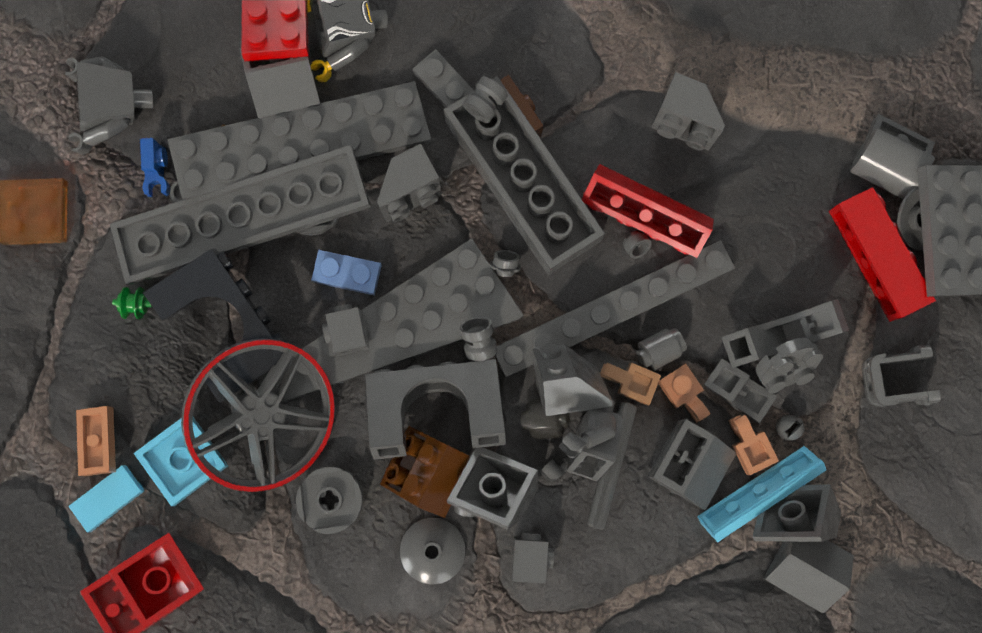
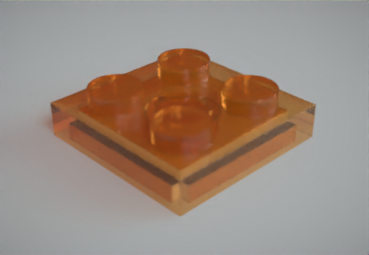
[0,178,68,245]

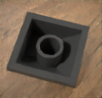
[447,447,538,530]
[753,484,841,542]

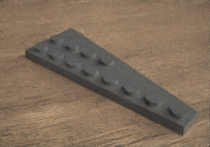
[257,239,524,404]

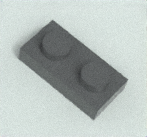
[413,49,474,108]

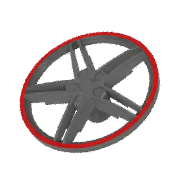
[181,339,335,492]

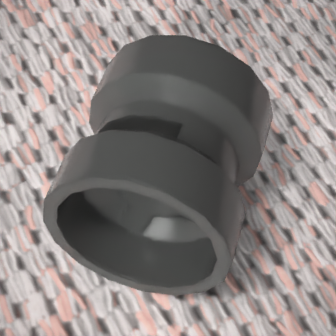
[463,76,508,123]
[460,317,497,361]

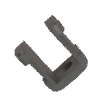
[862,345,941,407]

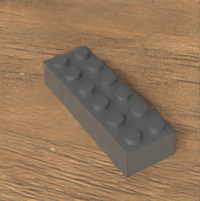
[444,76,605,276]

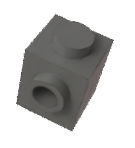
[322,304,370,356]
[512,532,554,584]

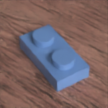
[311,250,382,296]

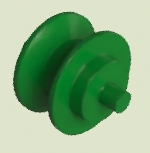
[112,287,152,319]

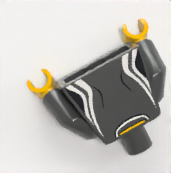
[307,0,388,82]

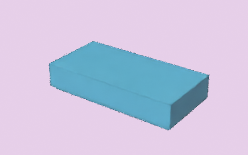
[68,465,145,533]

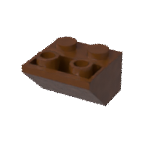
[380,426,471,518]

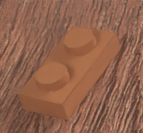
[76,406,116,476]

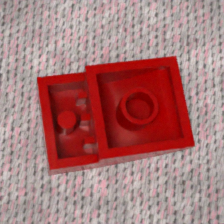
[80,533,205,633]

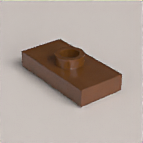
[500,75,543,137]

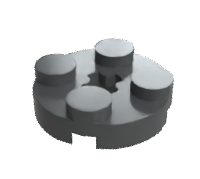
[756,338,823,394]
[296,467,364,534]

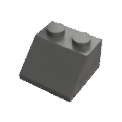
[532,344,612,416]

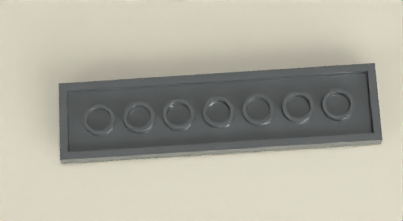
[167,81,431,201]
[110,144,371,286]

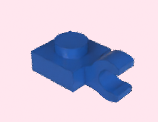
[140,138,170,197]

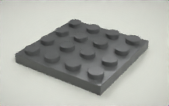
[917,165,982,297]

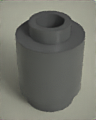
[636,328,687,371]

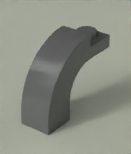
[722,299,849,368]

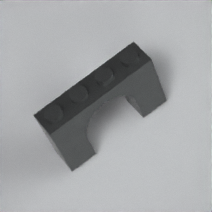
[365,359,506,460]

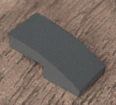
[704,359,778,425]

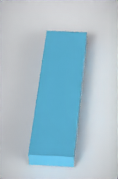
[697,446,827,542]

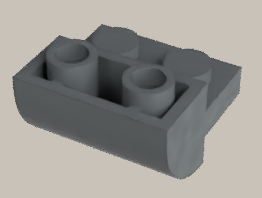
[850,114,935,199]

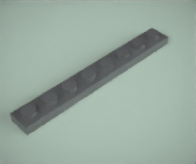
[495,240,735,378]

